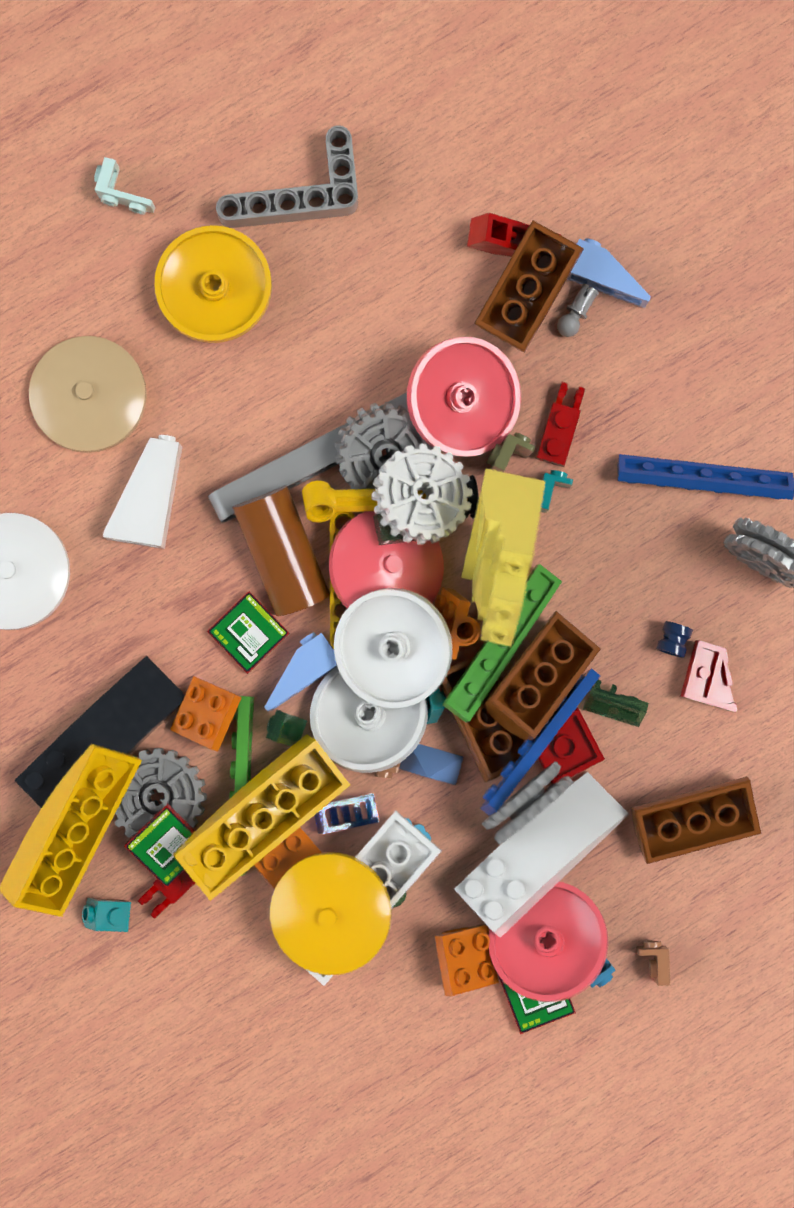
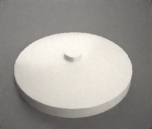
[0,513,70,630]
[334,588,452,708]
[310,666,428,773]

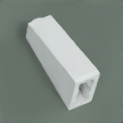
[103,435,182,549]

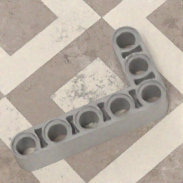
[216,125,358,228]

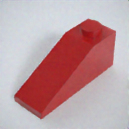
[467,212,562,257]

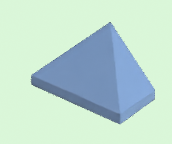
[399,744,464,785]

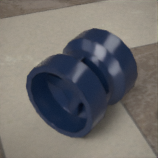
[656,621,693,658]

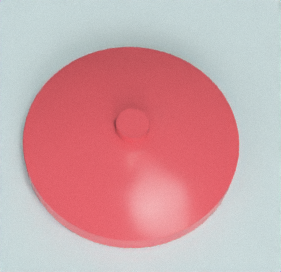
[407,337,521,456]
[329,511,444,608]
[489,882,609,1002]

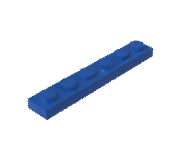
[617,454,794,500]
[480,668,600,816]

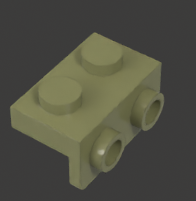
[487,433,535,472]

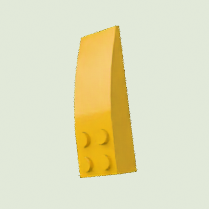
[173,734,350,901]
[0,744,142,917]

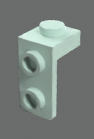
[94,157,155,215]

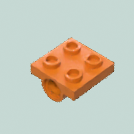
[434,587,481,660]
[170,676,242,752]
[253,827,322,890]
[435,924,499,996]

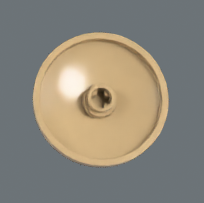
[29,336,147,453]

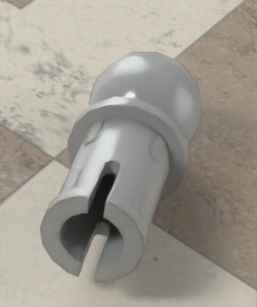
[557,283,599,337]

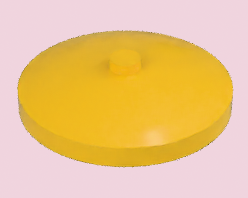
[154,225,272,343]
[270,852,392,975]

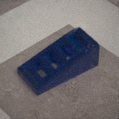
[314,793,379,834]

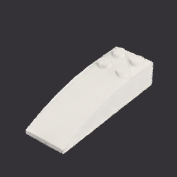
[454,772,629,938]
[279,811,442,985]

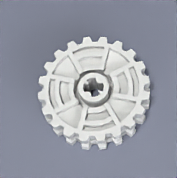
[372,444,472,545]

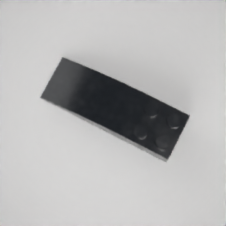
[14,656,185,808]

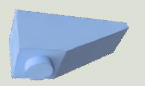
[567,238,651,308]
[265,632,337,712]

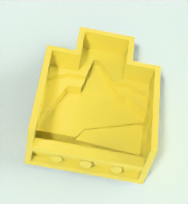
[461,469,545,646]

